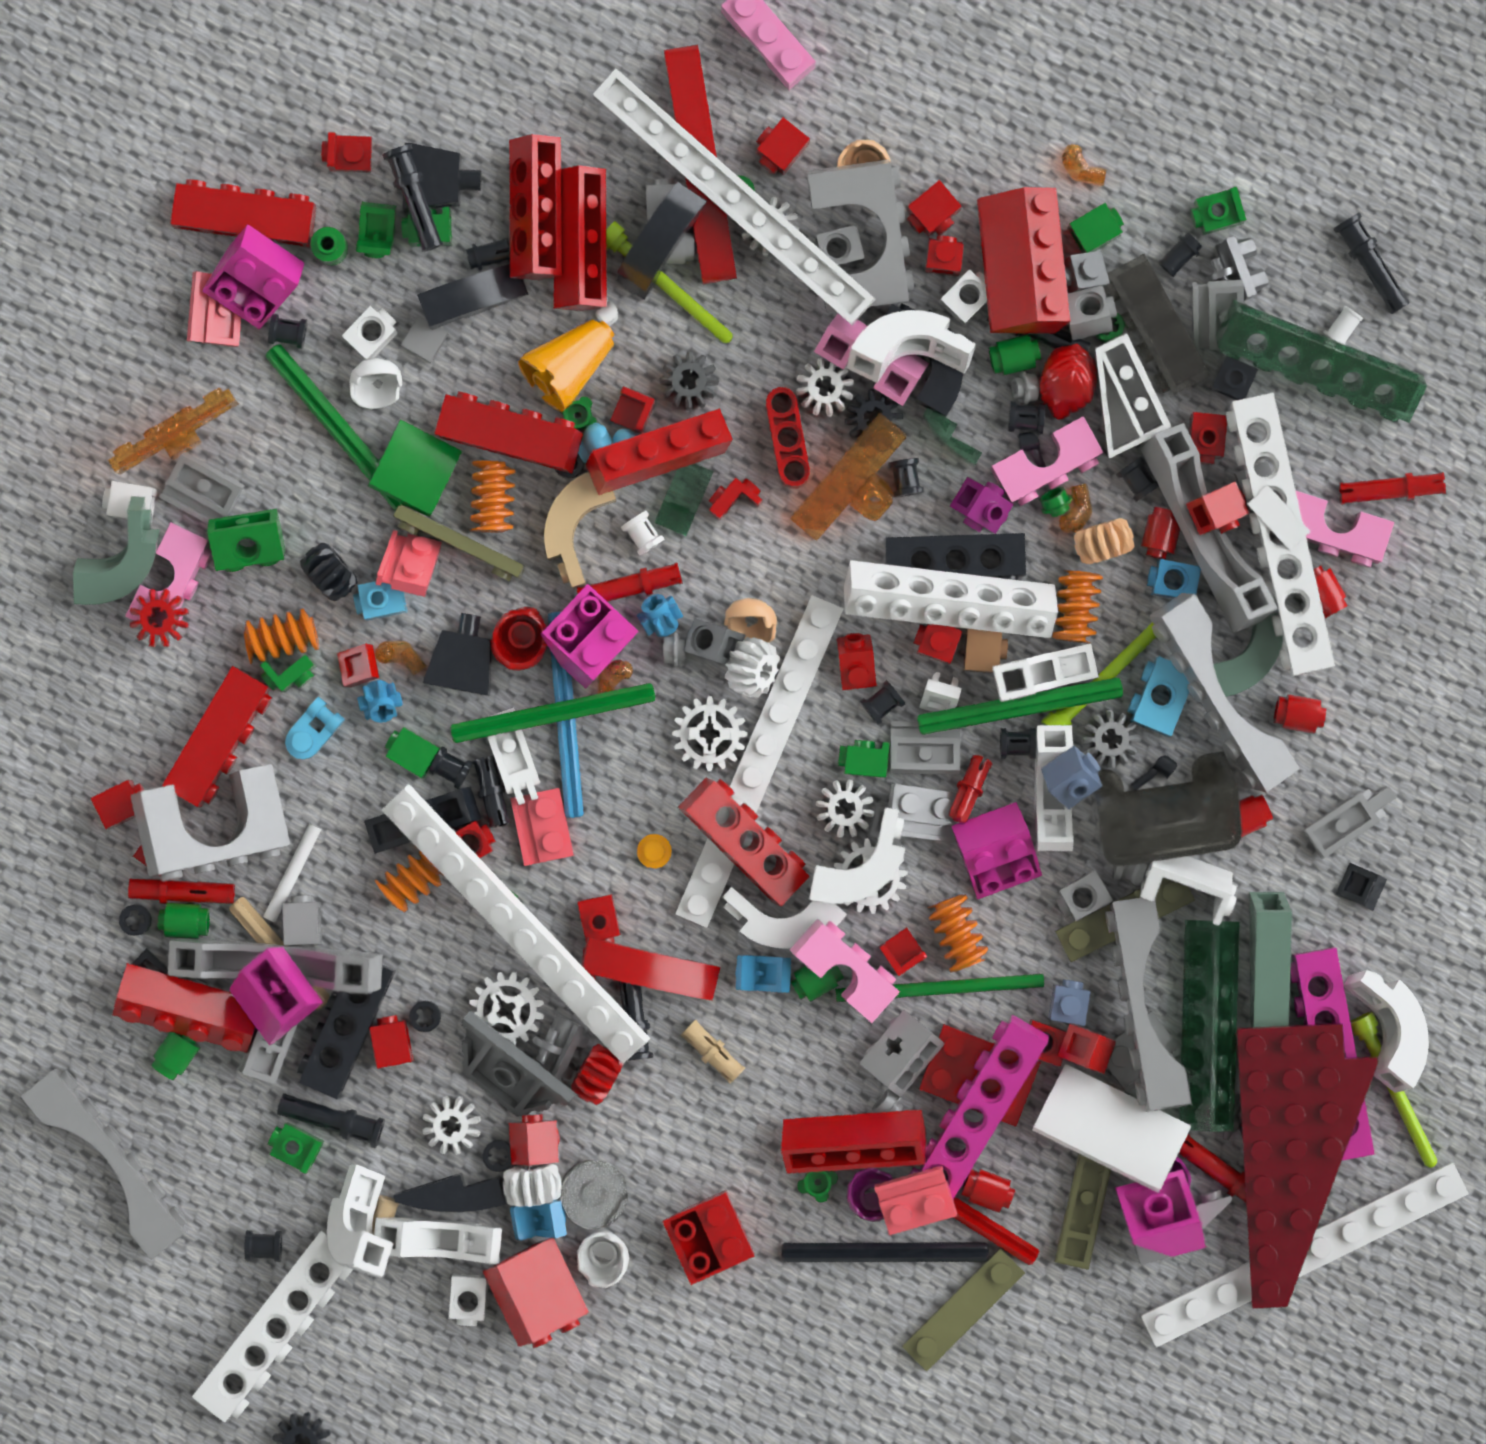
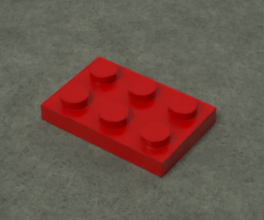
[918,1024,1041,1127]

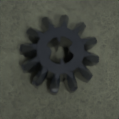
[844,389,903,449]
[300,542,358,601]
[272,1412,331,1444]

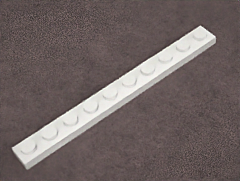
[593,69,875,325]
[675,595,843,928]
[382,784,650,1064]
[1140,1162,1469,1348]

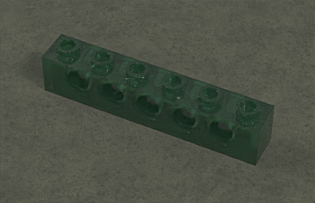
[1216,300,1427,423]
[1179,920,1240,1132]

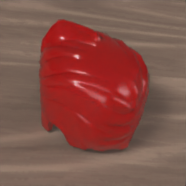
[1039,343,1098,420]
[491,606,548,671]

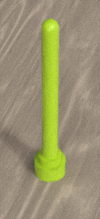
[606,221,733,343]
[1041,622,1156,726]
[1350,1011,1437,1168]

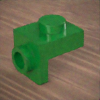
[356,202,397,258]
[260,655,317,693]

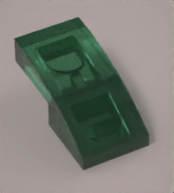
[923,408,982,467]
[654,463,714,536]

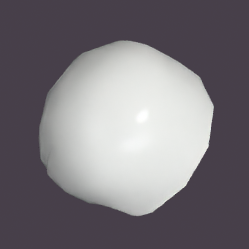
[349,358,402,409]
[577,1231,629,1288]

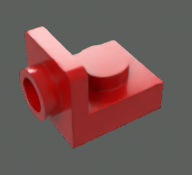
[321,132,373,172]

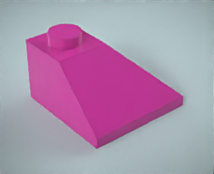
[1116,1169,1206,1257]

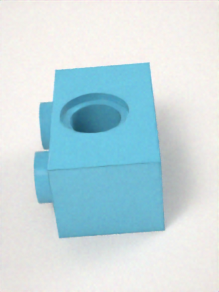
[1127,656,1190,737]

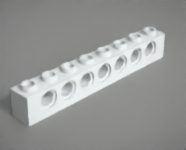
[1226,393,1335,677]

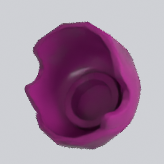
[846,1168,893,1222]

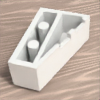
[1094,333,1172,458]

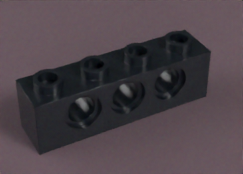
[885,533,1026,580]
[297,964,396,1099]

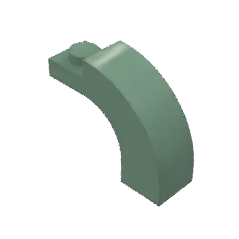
[73,496,160,605]
[1213,613,1283,697]

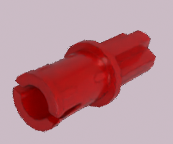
[948,755,993,823]

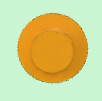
[637,834,672,869]

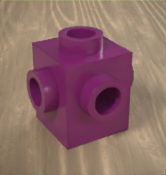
[950,477,1014,534]

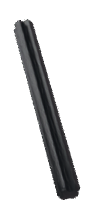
[781,1242,989,1262]

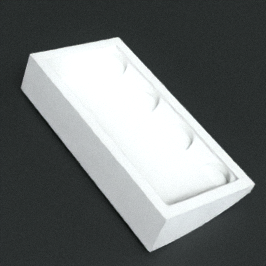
[1032,1064,1191,1193]

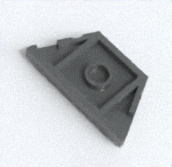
[461,1011,576,1117]

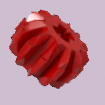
[130,589,189,647]
[571,1044,624,1105]

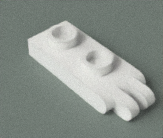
[488,708,540,805]

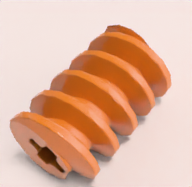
[470,460,516,533]
[1052,570,1103,644]
[244,608,319,664]
[375,849,444,913]
[927,894,988,973]

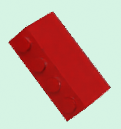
[977,187,1070,334]

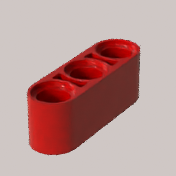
[766,387,810,489]

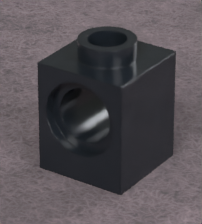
[1209,355,1258,401]

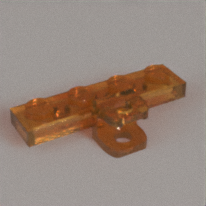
[108,388,239,475]
[790,413,907,541]

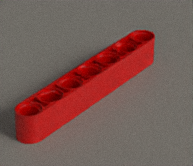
[664,44,737,284]

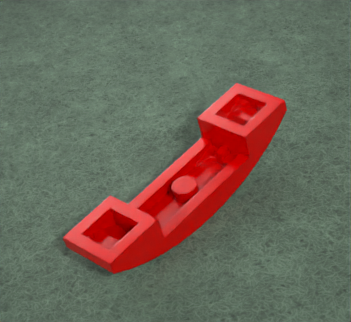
[581,937,721,1001]

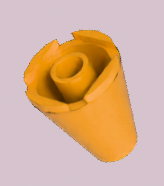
[518,319,614,412]

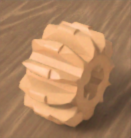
[1074,518,1135,564]

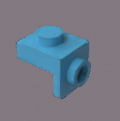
[735,955,791,993]
[510,1200,567,1241]

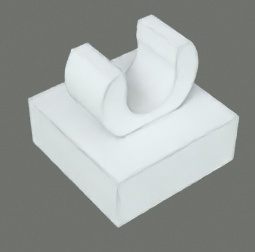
[919,672,962,712]

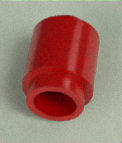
[1140,507,1181,560]
[1313,565,1348,619]
[1273,694,1327,734]
[1218,794,1273,840]
[961,1169,1015,1213]

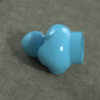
[578,422,636,464]

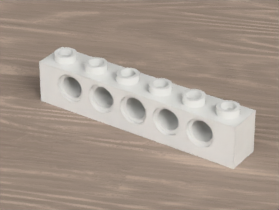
[844,560,1058,638]
[192,1228,353,1423]

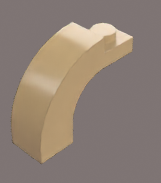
[544,472,617,589]

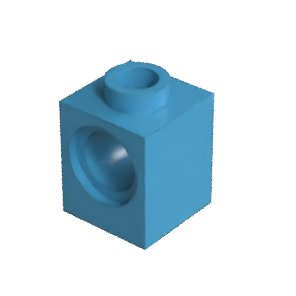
[1147,559,1201,599]

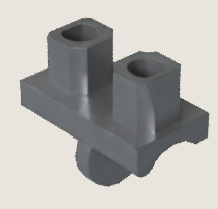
[1207,236,1269,301]
[532,1014,590,1082]

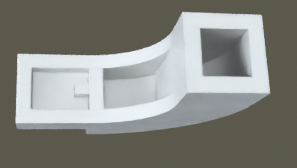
[847,310,975,383]
[992,643,1099,701]
[1035,725,1073,851]
[809,808,906,904]
[722,887,847,948]
[1344,970,1428,1093]
[327,1165,393,1277]
[374,1217,502,1264]

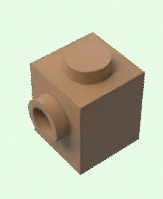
[963,628,1008,673]

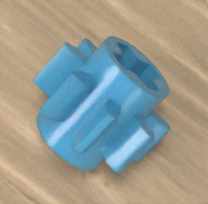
[637,594,683,637]
[357,680,403,723]

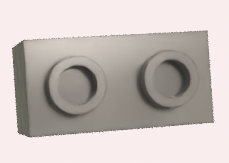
[859,1010,945,1097]

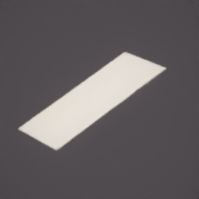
[1247,485,1311,550]

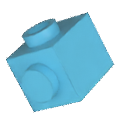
[353,581,408,621]

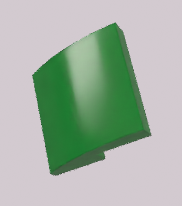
[368,419,462,517]

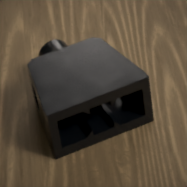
[402,143,482,213]
[423,613,492,696]

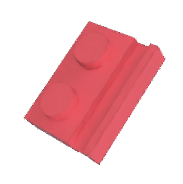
[187,271,241,347]
[376,530,442,597]
[510,788,574,866]
[874,1165,957,1235]

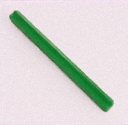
[265,344,405,510]
[917,678,1123,735]
[450,683,656,743]

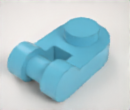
[285,697,345,759]

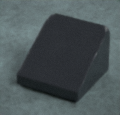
[1336,863,1387,911]

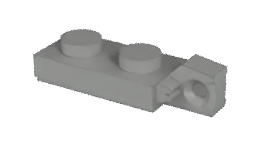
[1302,786,1397,859]

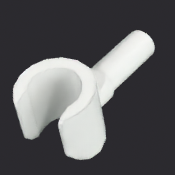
[595,297,618,326]

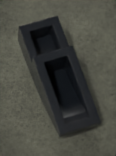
[417,264,529,330]
[364,786,481,854]
[393,1173,507,1212]

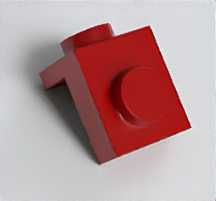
[709,477,762,520]
[836,633,877,691]

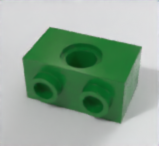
[207,508,285,572]

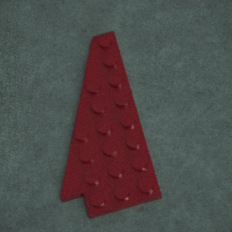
[1237,1023,1378,1309]

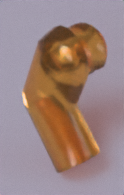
[1062,144,1106,186]
[1059,484,1092,533]
[375,640,427,676]
[597,659,633,694]

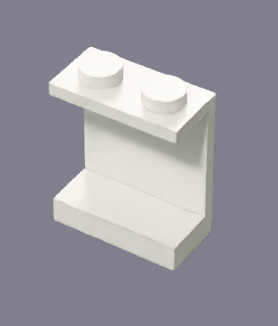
[1140,844,1237,926]

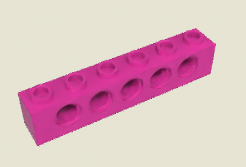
[1290,947,1375,1161]
[909,1014,1049,1199]

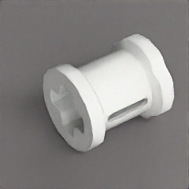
[620,510,665,556]

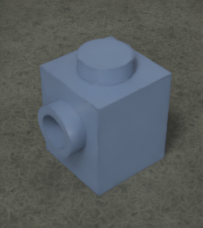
[1041,746,1102,809]
[1048,979,1091,1026]

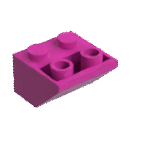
[202,224,305,330]
[541,584,639,689]
[951,802,1042,900]
[229,947,323,1045]

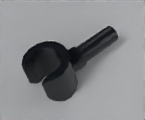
[1017,432,1046,467]
[1130,755,1177,791]

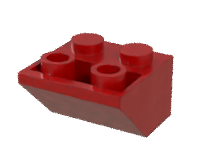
[662,1190,755,1285]

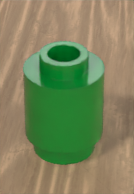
[310,227,348,266]
[988,334,1041,375]
[158,903,210,939]
[791,965,844,1002]
[151,1032,201,1080]

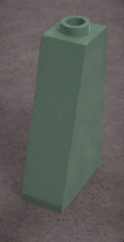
[1249,892,1292,1027]

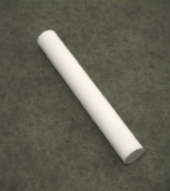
[263,823,322,923]

